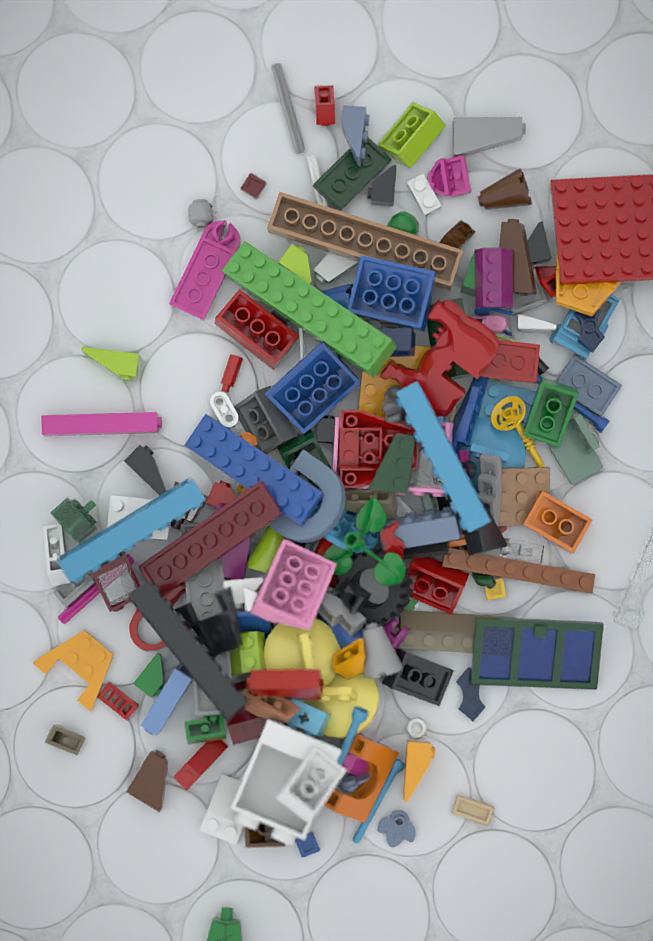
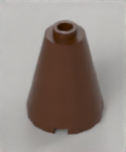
[478,168,532,210]

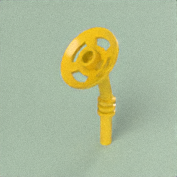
[491,396,545,467]

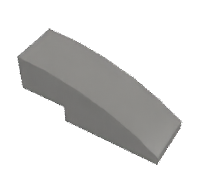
[318,592,366,637]

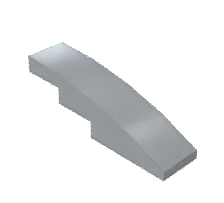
[478,453,502,526]

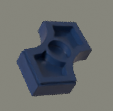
[574,309,605,353]
[456,667,485,721]

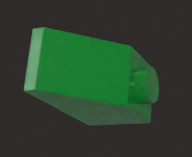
[133,653,165,698]

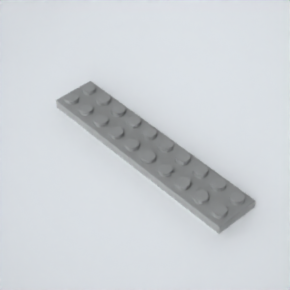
[181,522,232,717]

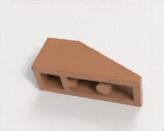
[242,688,300,722]

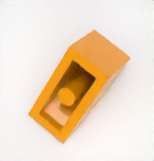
[332,638,365,680]

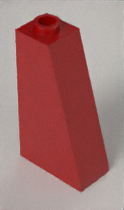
[247,669,324,700]

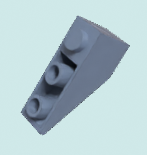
[341,105,370,166]

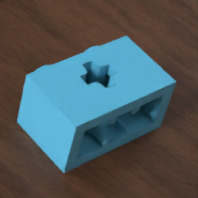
[287,698,331,738]

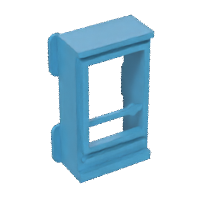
[549,294,620,361]

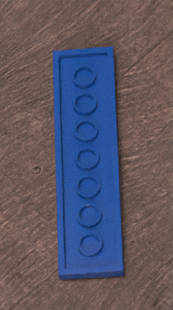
[185,414,324,526]

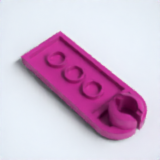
[169,220,240,321]

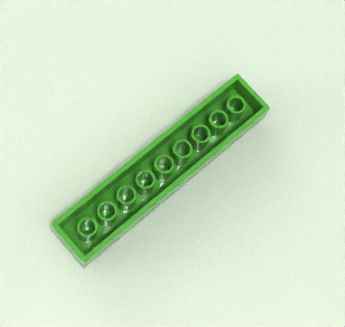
[222,241,397,378]

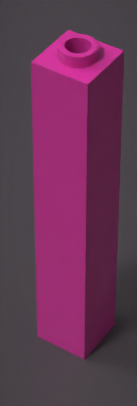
[41,412,162,436]

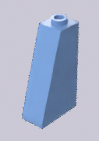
[141,663,193,736]

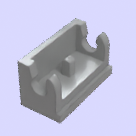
[54,572,96,608]

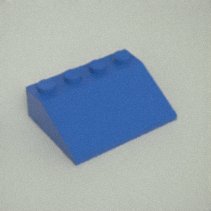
[347,255,436,332]
[265,342,361,434]

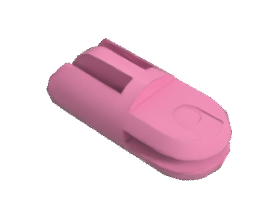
[471,314,508,333]

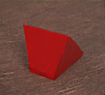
[534,266,556,298]

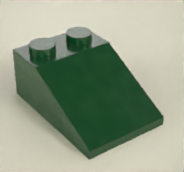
[277,430,332,492]

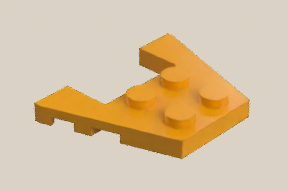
[556,250,621,316]
[33,630,114,711]

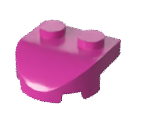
[428,155,472,197]

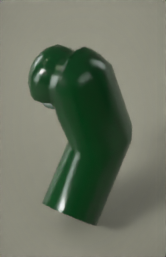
[472,572,496,589]

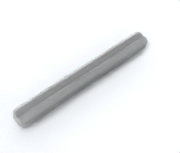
[271,63,305,154]

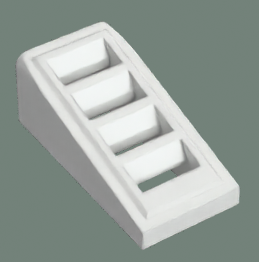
[517,314,556,333]

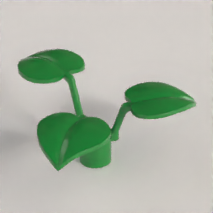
[323,497,405,585]

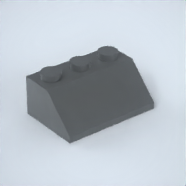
[234,386,297,454]

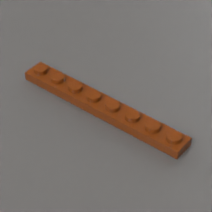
[441,548,595,593]

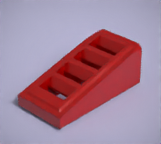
[97,682,139,721]

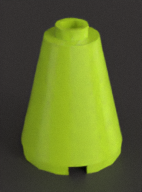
[246,525,286,573]

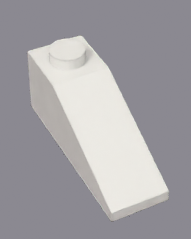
[43,523,71,586]

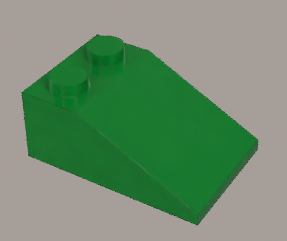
[523,377,579,447]

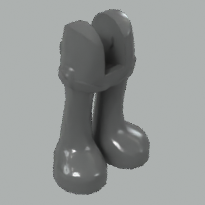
[381,385,407,423]

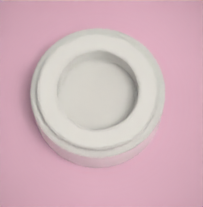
[407,718,427,738]

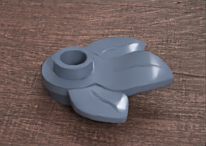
[336,773,370,793]
[377,810,415,847]

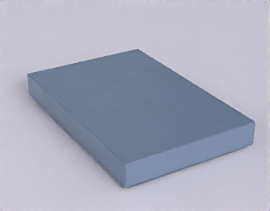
[556,354,622,417]

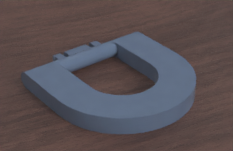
[268,449,346,543]

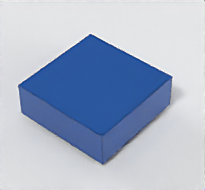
[295,832,320,858]

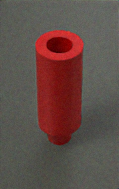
[221,354,243,393]

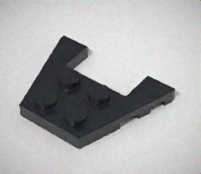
[174,586,243,657]

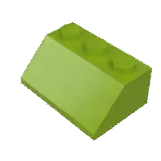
[377,102,446,169]

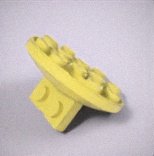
[264,618,341,687]
[303,671,380,739]

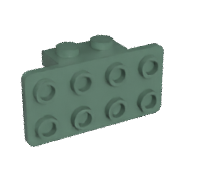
[546,414,603,485]

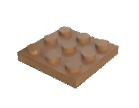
[498,467,550,526]

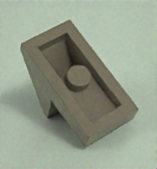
[45,724,85,755]

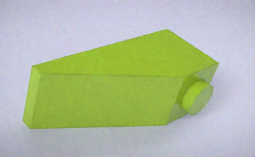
[81,347,140,381]

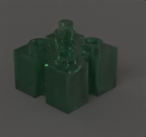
[50,497,97,544]

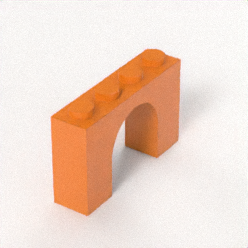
[323,734,399,823]

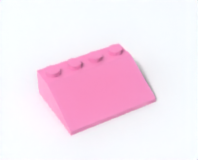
[250,539,337,630]

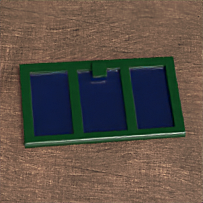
[470,617,604,690]

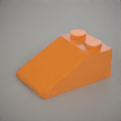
[523,491,593,554]

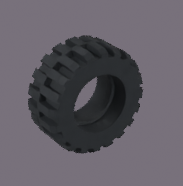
[335,548,413,624]

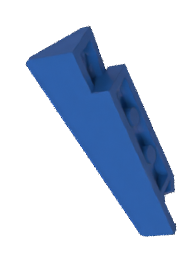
[452,377,489,456]

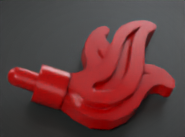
[381,521,405,559]

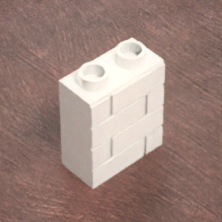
[231,719,341,845]

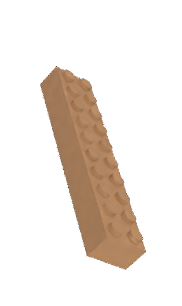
[267,192,463,291]

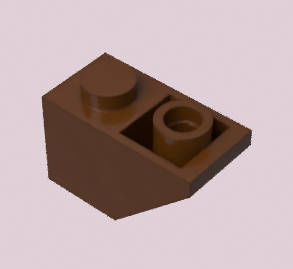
[439,220,475,249]

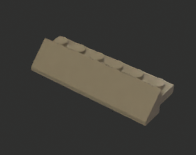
[399,610,516,656]

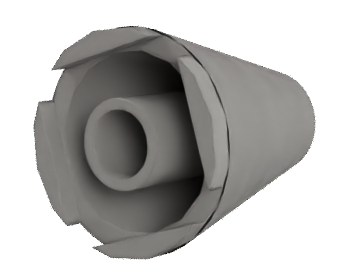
[363,622,402,679]

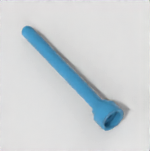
[336,706,369,767]
[353,759,406,843]

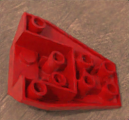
[338,410,419,488]

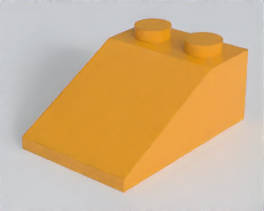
[403,740,435,802]

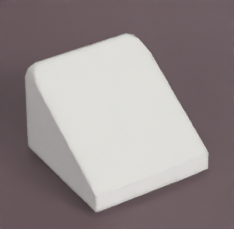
[243,586,258,611]

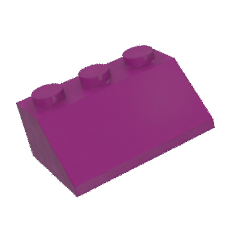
[475,248,513,308]

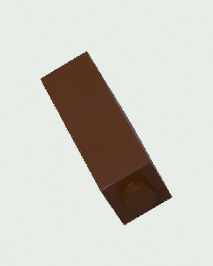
[126,750,168,812]

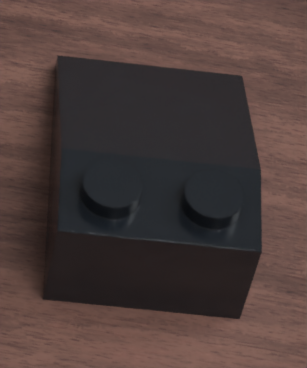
[382,649,454,706]

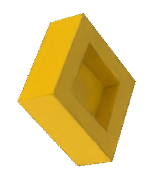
[484,578,506,600]

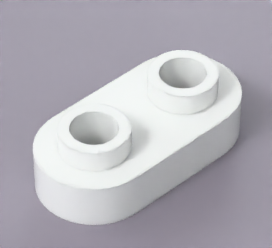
[210,392,239,428]

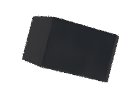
[337,577,372,614]

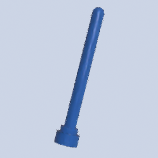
[536,374,610,433]

